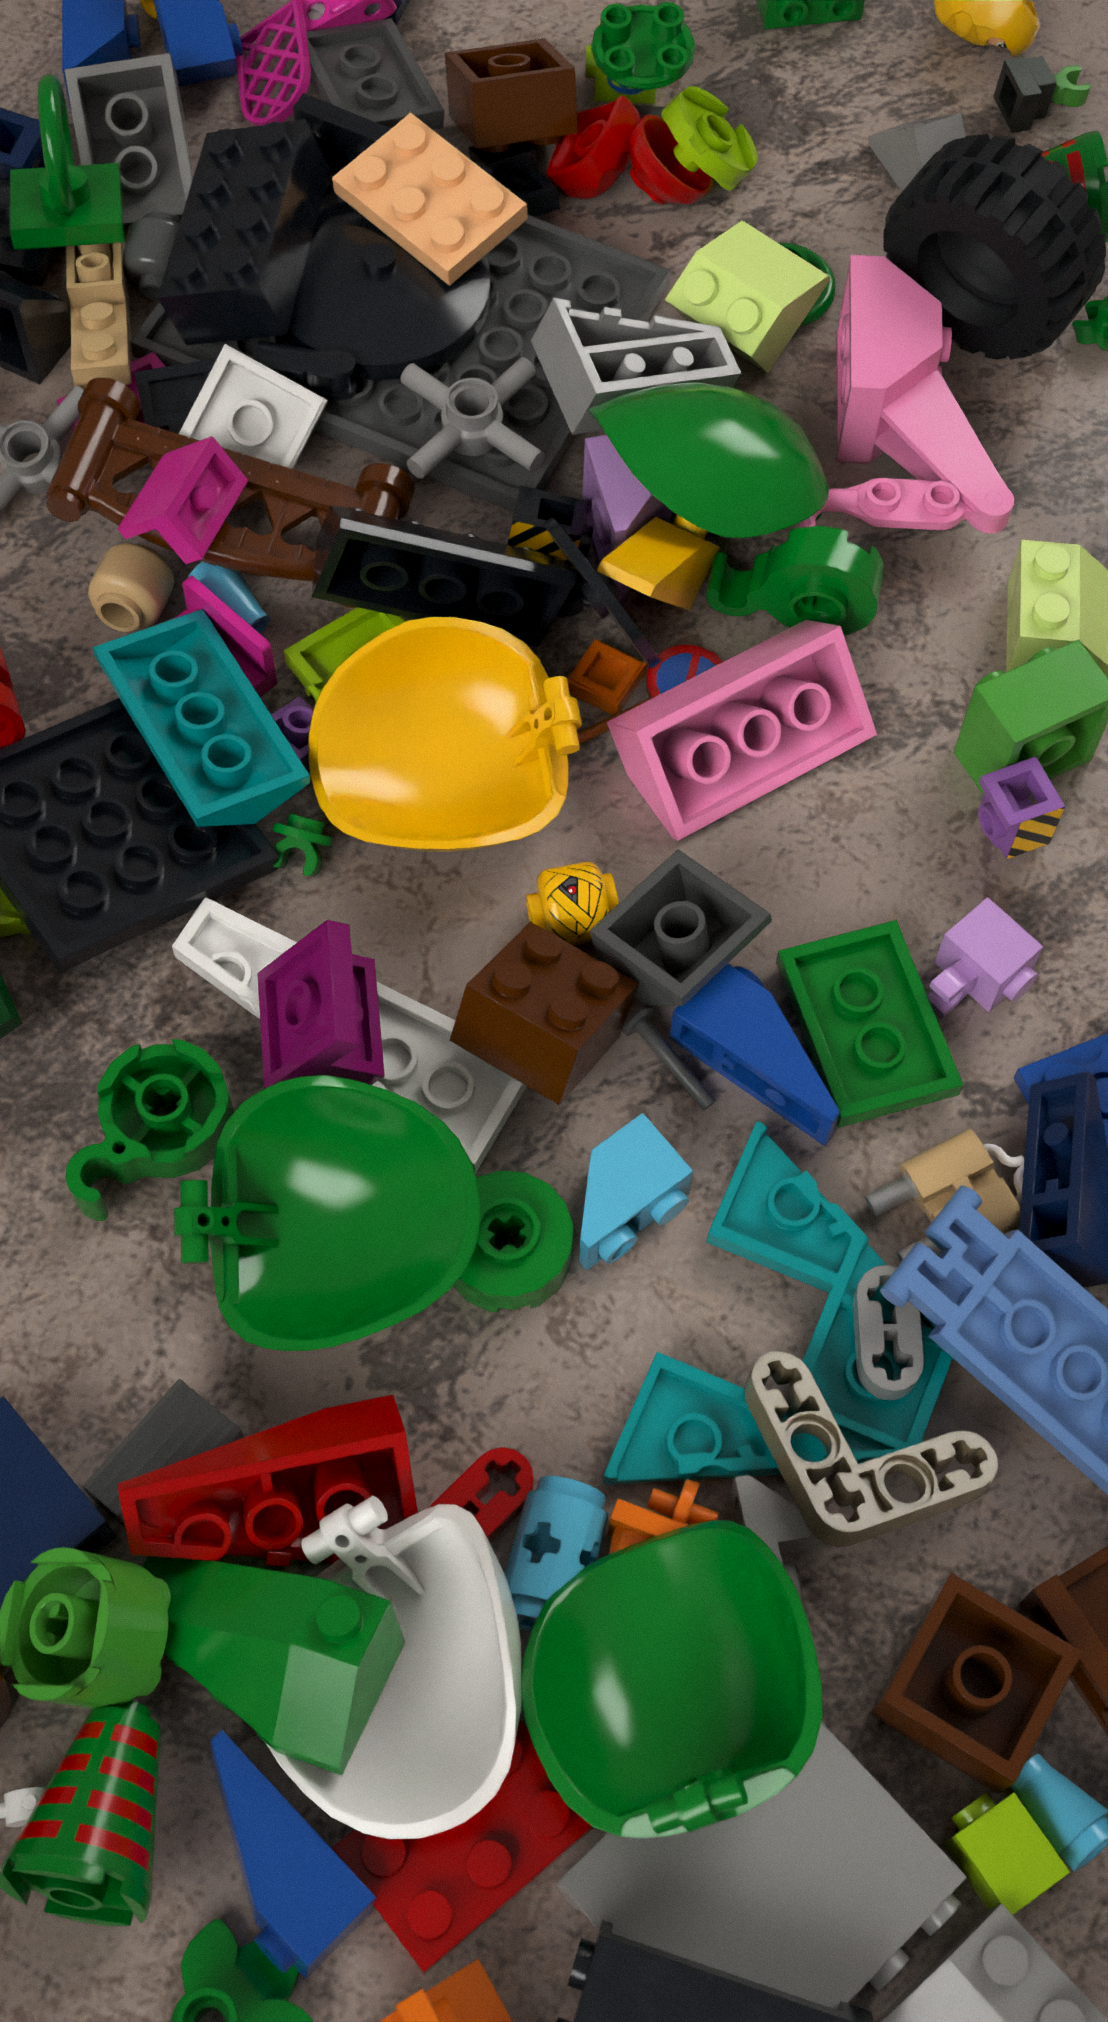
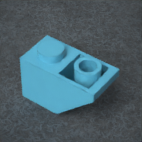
[579,1113,693,1271]

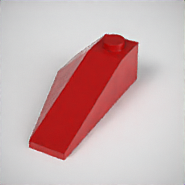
[118,1394,418,1567]

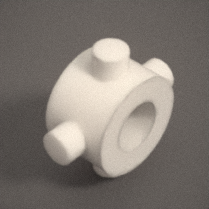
[0,1787,46,1827]

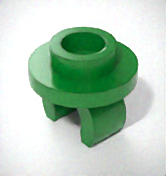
[1072,296,1108,351]
[272,813,334,877]

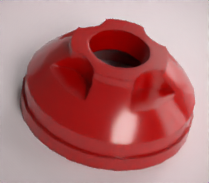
[629,114,713,205]

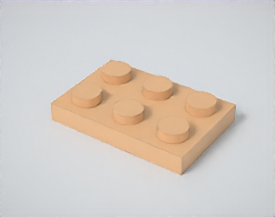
[332,113,528,286]

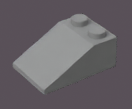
[64,53,193,227]
[876,1903,1108,2022]

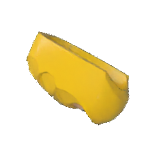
[934,0,1040,57]

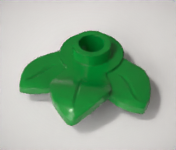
[171,1918,314,2022]

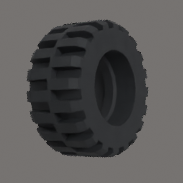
[883,134,1106,360]

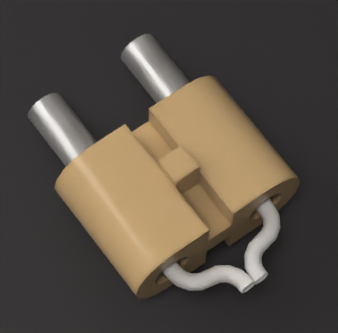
[865,1128,1025,1262]

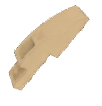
[66,243,134,389]

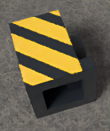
[507,485,594,568]

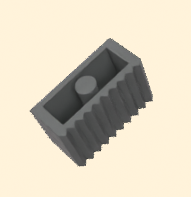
[82,1379,244,1528]

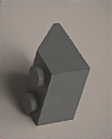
[590,849,772,1006]

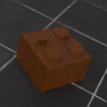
[445,38,578,153]
[449,921,639,1105]
[869,1572,1082,1794]

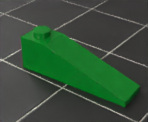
[142,1556,405,1775]

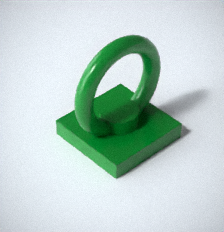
[10,74,125,250]

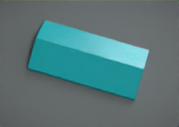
[93,609,310,827]

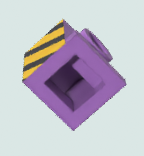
[978,756,1065,860]

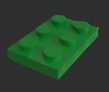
[776,920,963,1128]

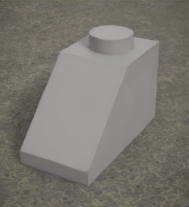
[868,113,966,192]

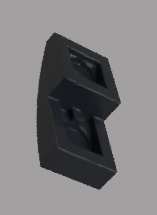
[468,141,560,217]

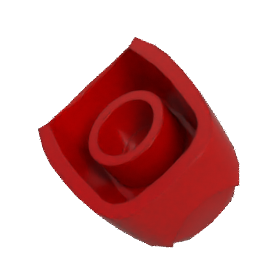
[547,95,642,200]

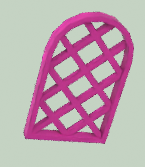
[236,0,311,126]

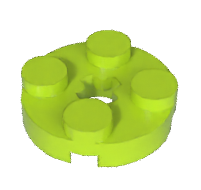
[661,86,758,191]

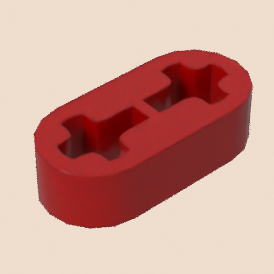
[429,1447,534,1543]

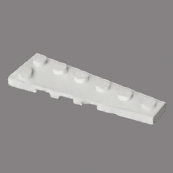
[172,898,527,1174]

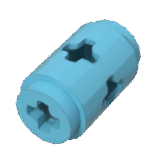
[504,1476,608,1632]

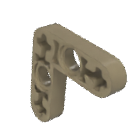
[744,1351,998,1547]

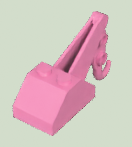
[799,255,1014,534]

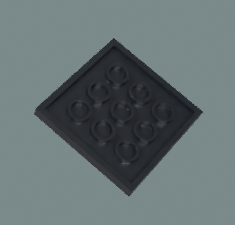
[0,698,279,974]

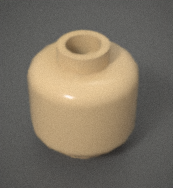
[88,543,175,632]

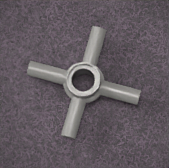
[401,357,545,479]
[0,386,93,512]

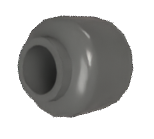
[122,211,181,300]

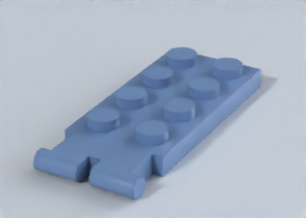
[880,1185,1108,1495]

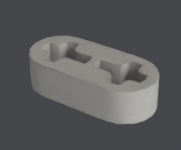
[852,1265,924,1401]

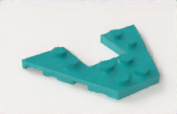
[602,1121,952,1485]

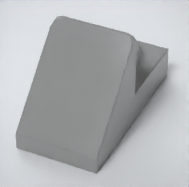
[729,1475,827,1600]

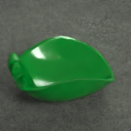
[587,382,829,538]
[174,1075,481,1351]
[521,1520,823,1839]

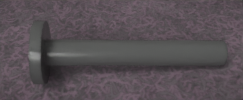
[622,1006,716,1110]

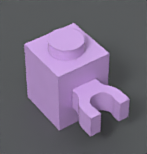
[927,897,1044,1019]

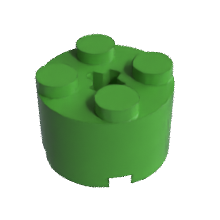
[0,1547,171,1709]

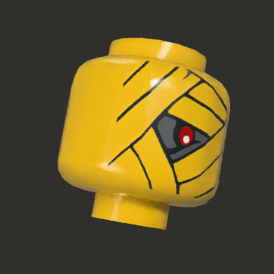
[525,861,619,946]

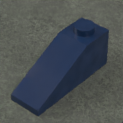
[1019,1071,1108,1288]

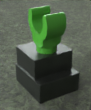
[993,56,1091,133]

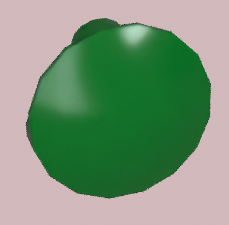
[591,2,696,90]

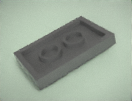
[295,18,444,130]

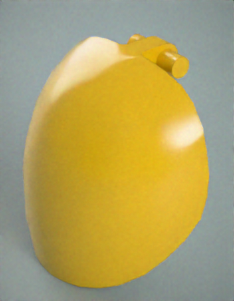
[308,617,582,852]

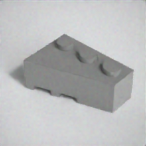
[531,298,742,435]

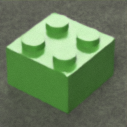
[953,639,1108,796]

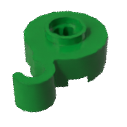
[706,526,884,635]
[65,1039,233,1221]
[453,1171,574,1313]

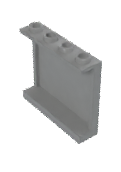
[556,1721,967,2010]

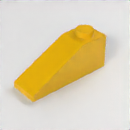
[597,514,720,611]

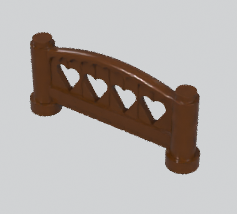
[46,377,415,608]

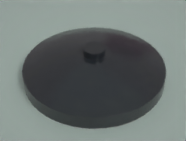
[284,201,491,380]

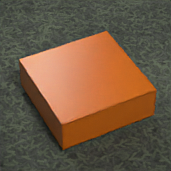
[567,638,646,715]

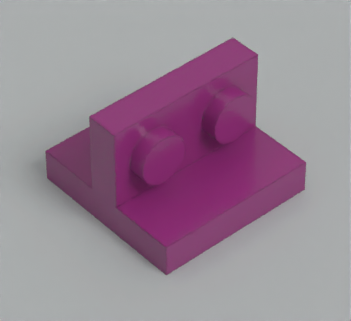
[257,919,385,1089]

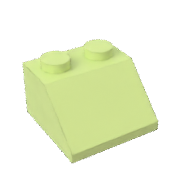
[665,220,831,373]
[1006,539,1108,678]

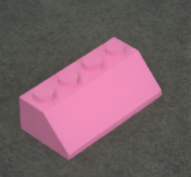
[607,620,877,841]

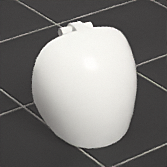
[267,1496,521,1839]

